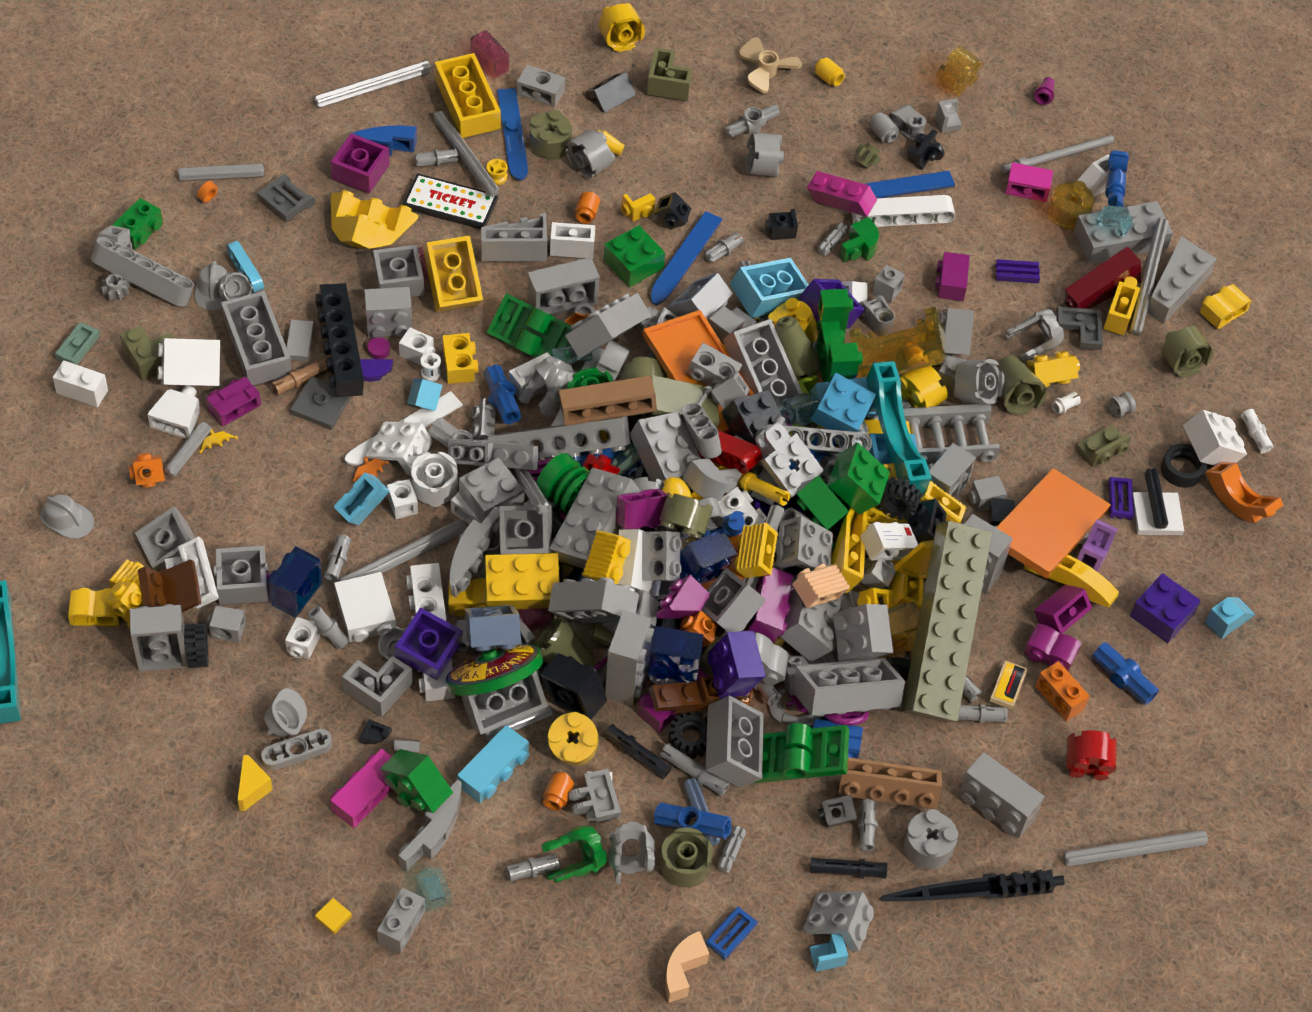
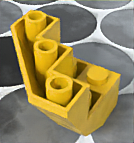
[331,190,419,249]

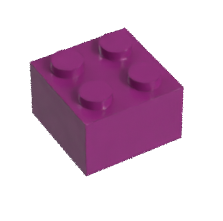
[331,133,390,194]

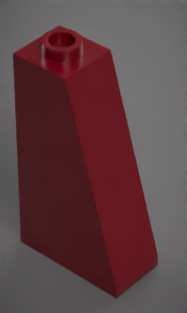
[1064,246,1141,309]

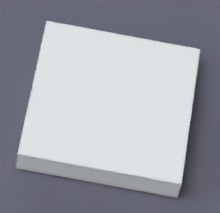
[1133,492,1184,535]

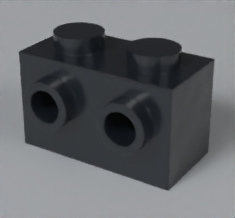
[907,498,947,545]

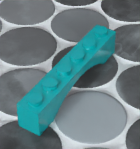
[866,361,932,493]
[0,580,21,724]

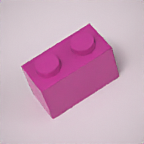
[1005,162,1053,202]

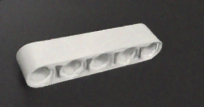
[851,195,956,227]

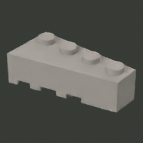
[1147,236,1217,324]

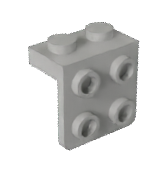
[804,891,874,951]

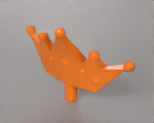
[352,457,389,482]

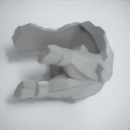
[1004,309,1064,362]
[518,356,576,417]
[608,822,655,885]

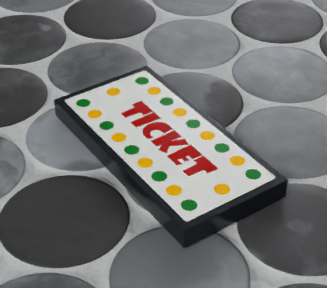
[403,173,498,229]

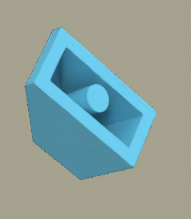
[1205,597,1255,639]

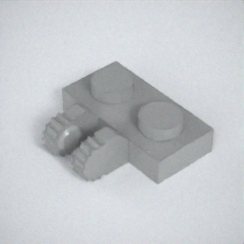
[568,769,621,822]

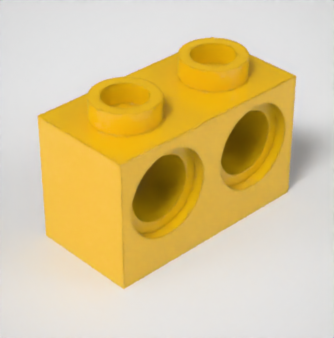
[443,333,479,384]

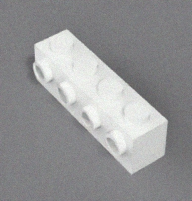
[718,487,793,572]

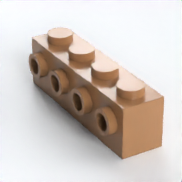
[559,375,657,426]
[838,757,942,809]

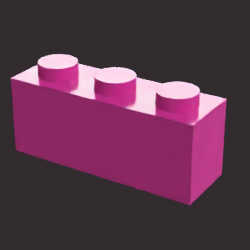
[807,171,877,217]
[330,749,393,828]

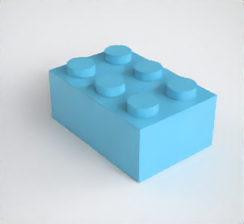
[730,258,809,318]

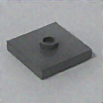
[290,377,352,430]

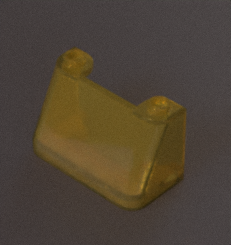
[849,307,946,378]

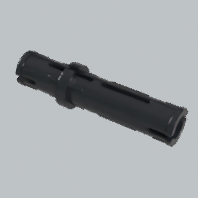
[604,724,672,779]
[810,857,888,879]

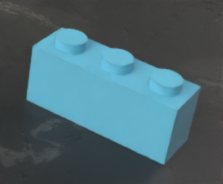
[457,725,529,803]

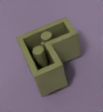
[647,48,692,101]
[120,325,175,381]

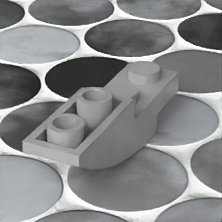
[448,439,538,470]
[450,507,500,597]
[398,780,462,872]

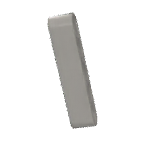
[91,237,194,306]
[755,425,872,454]

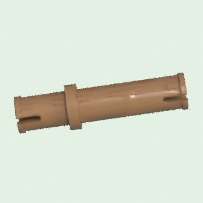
[271,355,329,396]

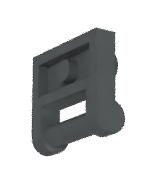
[257,174,316,222]

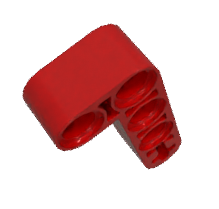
[695,431,763,474]

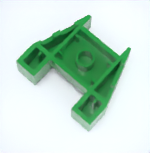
[815,289,863,383]

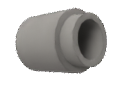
[870,113,899,143]

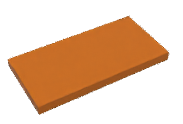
[642,310,754,434]
[996,468,1111,579]

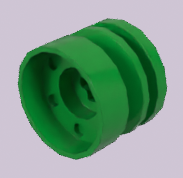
[536,453,590,515]

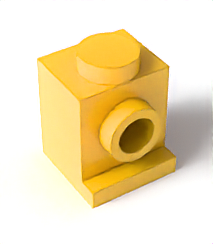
[857,588,895,615]

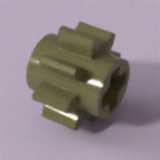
[855,142,881,168]

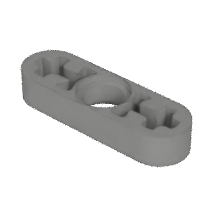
[261,729,332,770]

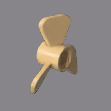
[739,37,802,94]

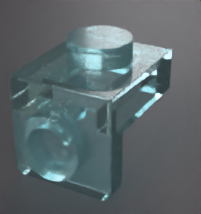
[1095,206,1133,236]

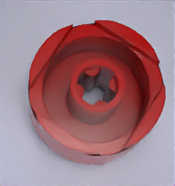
[1066,730,1117,780]

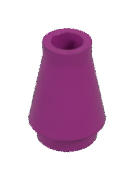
[1034,77,1055,105]

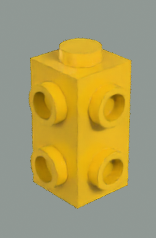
[1027,351,1080,387]
[106,581,143,628]

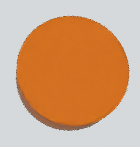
[197,181,218,203]

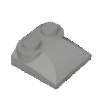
[135,507,195,570]

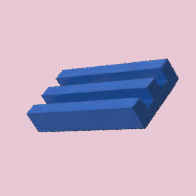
[705,906,758,961]

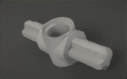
[725,105,780,137]

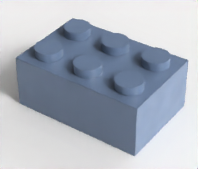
[465,605,521,651]

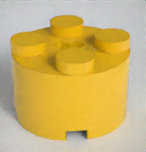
[599,3,645,52]
[768,298,818,344]
[900,363,948,408]
[548,712,599,766]

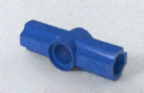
[483,364,522,425]
[1091,642,1159,705]
[654,803,732,840]

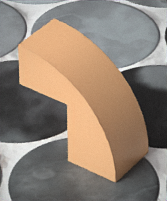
[665,931,709,1003]

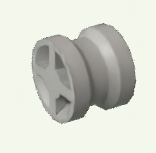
[1108,391,1136,418]

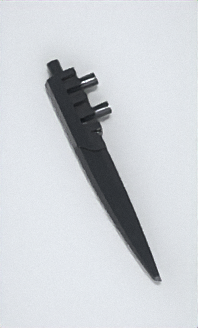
[878,869,1065,902]

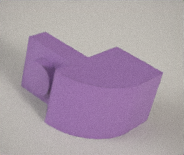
[1077,519,1118,572]

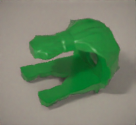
[541,826,608,883]

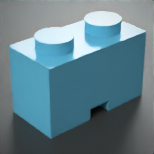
[334,472,390,525]

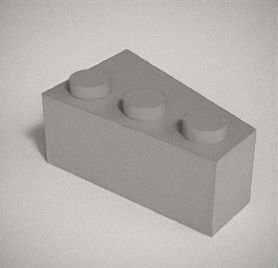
[481,213,547,262]

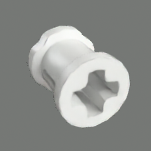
[421,353,441,382]

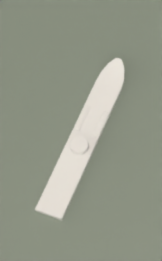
[345,391,463,466]

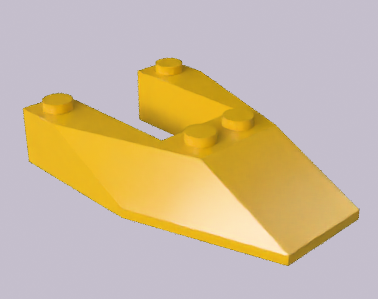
[830,498,923,622]

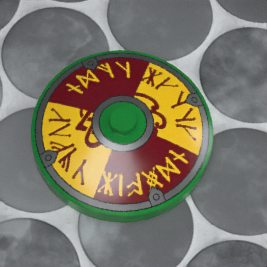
[445,644,543,696]

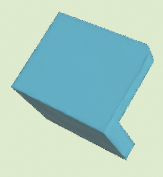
[407,378,443,411]
[809,934,848,972]

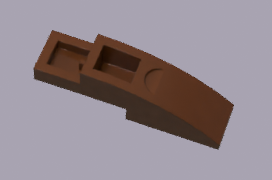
[649,676,750,714]

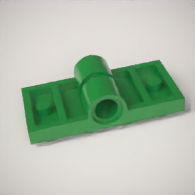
[486,293,575,364]
[754,723,850,783]

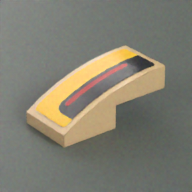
[990,660,1028,710]

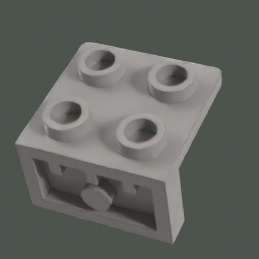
[776,516,833,570]

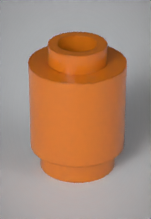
[575,192,600,224]
[543,772,574,811]

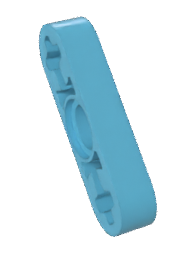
[226,241,264,293]

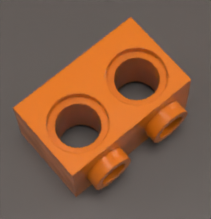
[1035,661,1090,721]

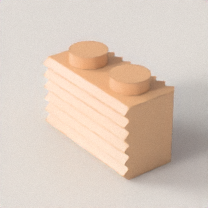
[792,564,850,609]

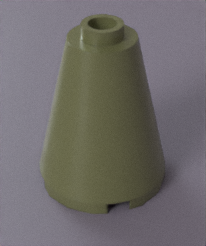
[775,316,821,380]
[997,355,1047,415]
[533,616,598,671]

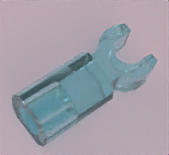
[552,346,593,364]

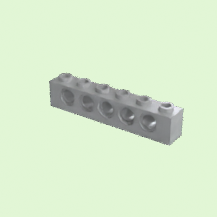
[488,416,632,459]

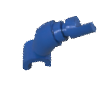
[1105,150,1129,213]
[700,511,745,542]

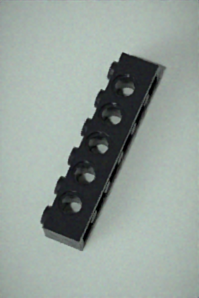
[315,283,364,397]

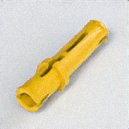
[737,472,790,506]

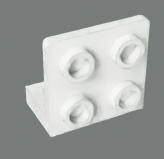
[366,421,433,476]

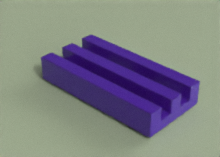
[995,259,1040,283]
[1108,477,1134,520]

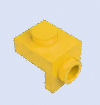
[621,193,656,222]

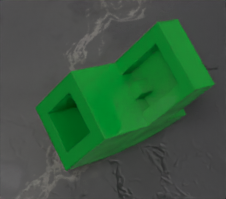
[839,217,879,263]

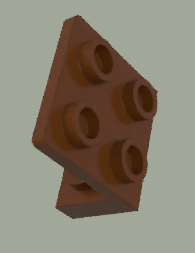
[138,559,202,612]

